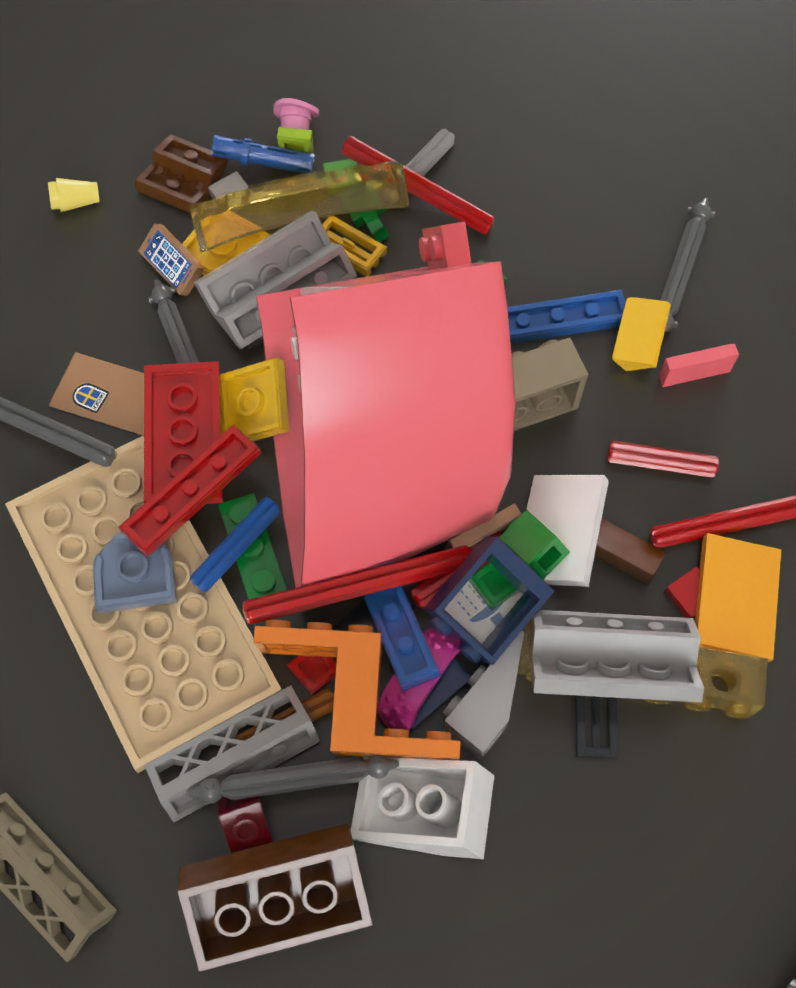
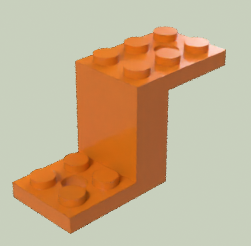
[253,620,460,760]

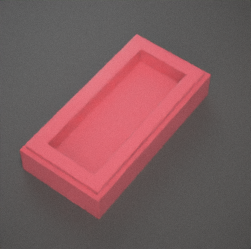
[659,344,739,387]

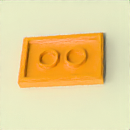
[694,533,781,663]

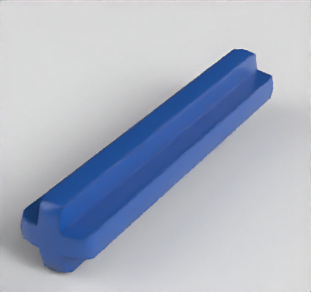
[190,497,280,592]

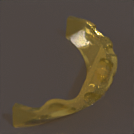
[189,161,410,253]

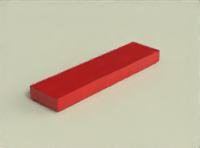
[118,425,261,557]

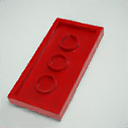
[144,361,223,504]

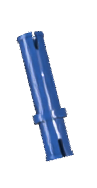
[212,134,315,176]

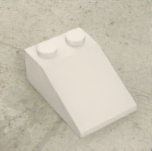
[351,756,494,859]

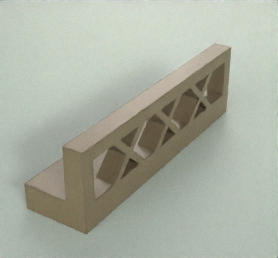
[0,792,117,963]

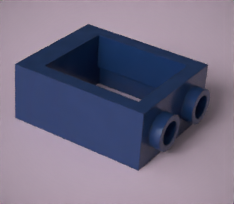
[423,537,554,665]

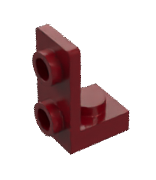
[218,796,273,853]

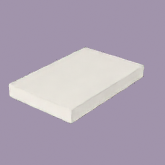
[527,475,609,587]

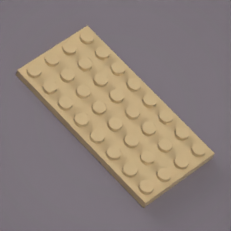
[5,436,282,773]

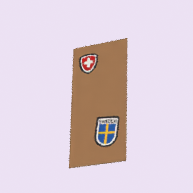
[49,352,144,436]

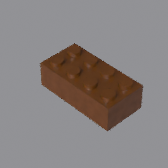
[177,823,373,972]

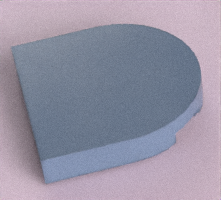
[93,533,177,614]

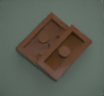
[135,134,228,215]

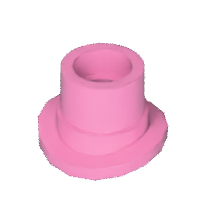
[273,98,319,130]

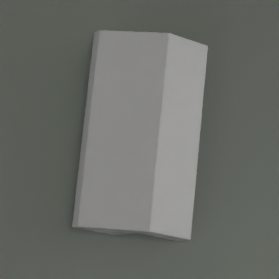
[194,211,357,349]
[531,610,704,702]

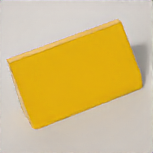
[612,297,671,371]

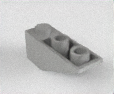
[442,631,525,760]

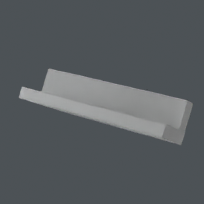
[144,686,320,823]

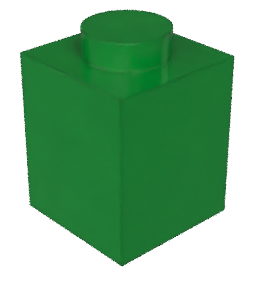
[499,510,570,580]

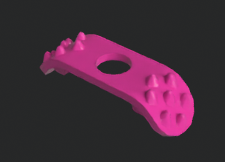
[378,628,461,730]

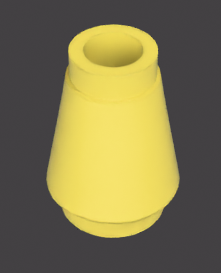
[48,178,99,212]

